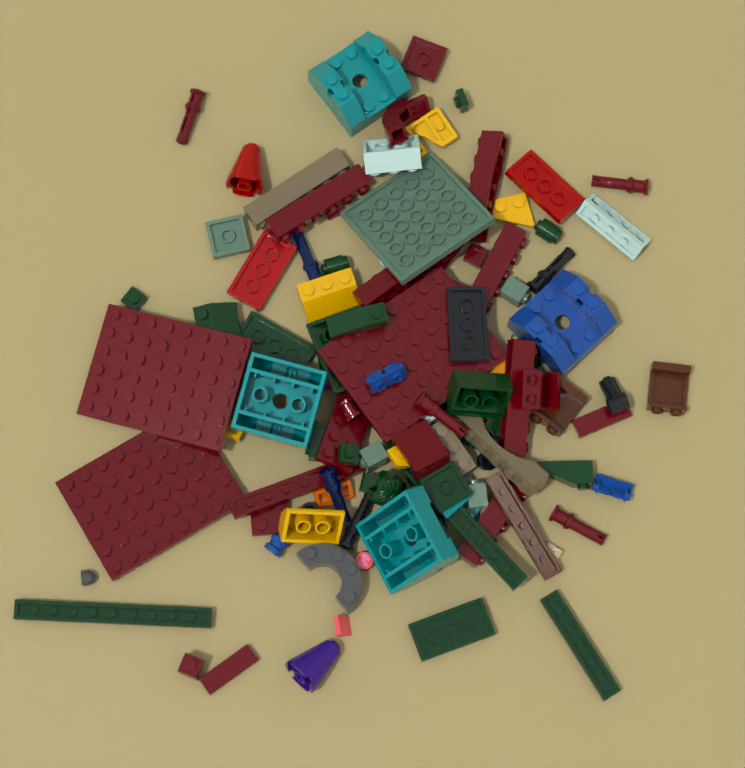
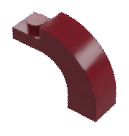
[382,94,430,146]

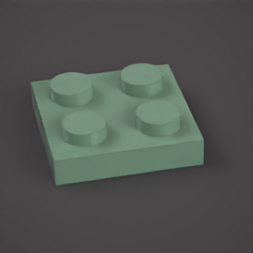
[205,214,250,259]

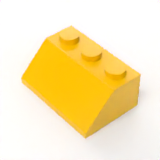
[296,267,358,323]
[278,508,345,544]

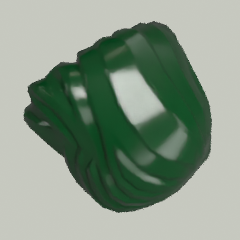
[368,470,404,506]

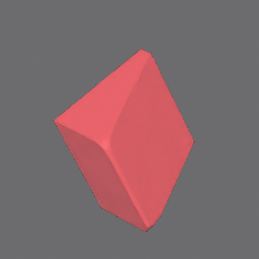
[334,615,352,637]

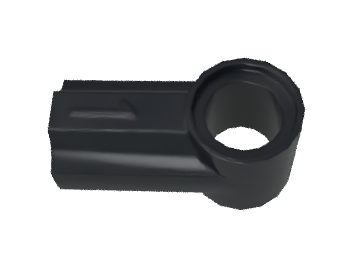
[599,376,630,415]

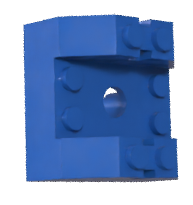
[507,269,617,378]

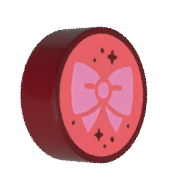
[355,551,374,571]

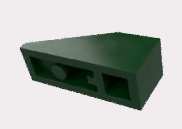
[326,302,388,339]
[536,461,593,490]

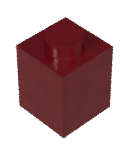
[178,653,205,681]

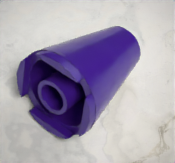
[285,639,340,693]

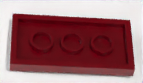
[314,393,369,475]

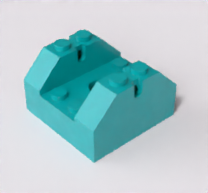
[308,31,412,137]
[231,352,328,449]
[355,485,459,594]

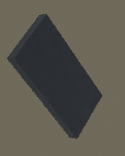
[446,286,489,363]

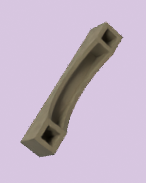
[451,415,549,497]

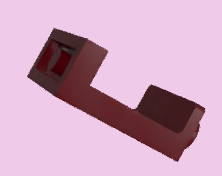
[522,370,561,411]
[392,419,450,481]

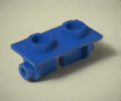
[365,362,407,394]
[591,473,634,502]

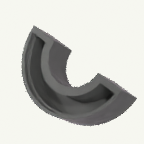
[296,543,362,614]

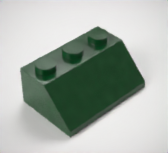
[193,302,242,337]
[447,370,513,419]

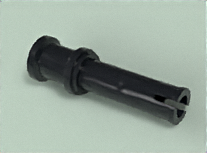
[526,247,575,295]
[338,493,373,552]

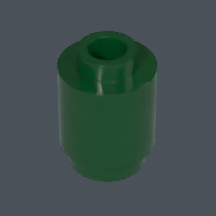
[534,218,563,244]
[321,255,350,275]

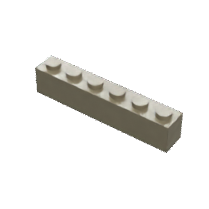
[243,148,350,231]

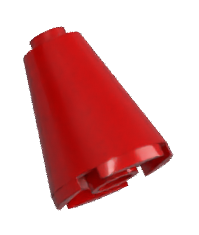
[226,143,263,197]

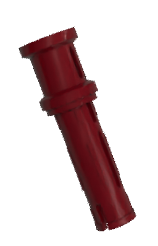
[176,88,206,145]
[591,175,649,196]
[414,391,468,438]
[548,505,607,546]

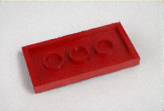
[505,149,585,224]
[227,229,298,312]

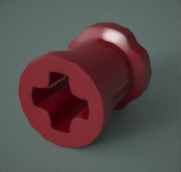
[337,397,362,422]

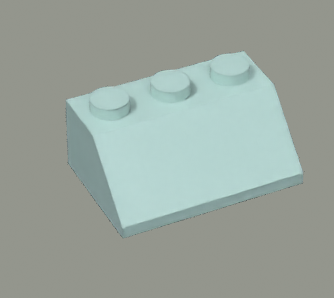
[362,134,422,176]

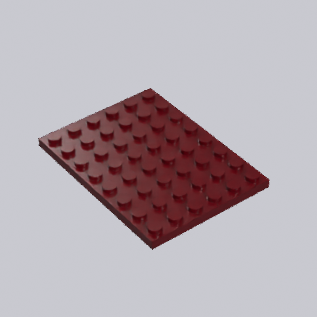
[317,266,507,444]
[76,304,254,452]
[55,432,244,582]

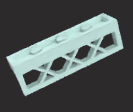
[576,193,651,261]

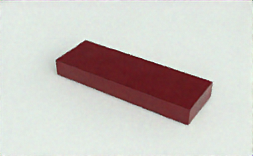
[572,406,632,439]
[199,644,259,695]

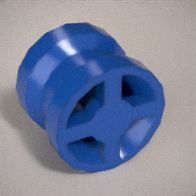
[264,533,289,558]

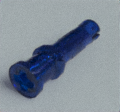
[292,232,324,281]
[319,466,352,525]

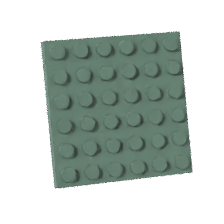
[340,151,496,286]

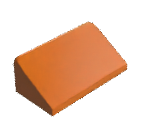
[312,478,355,509]

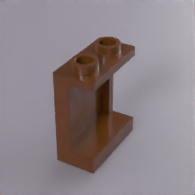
[646,361,691,416]
[530,377,589,437]

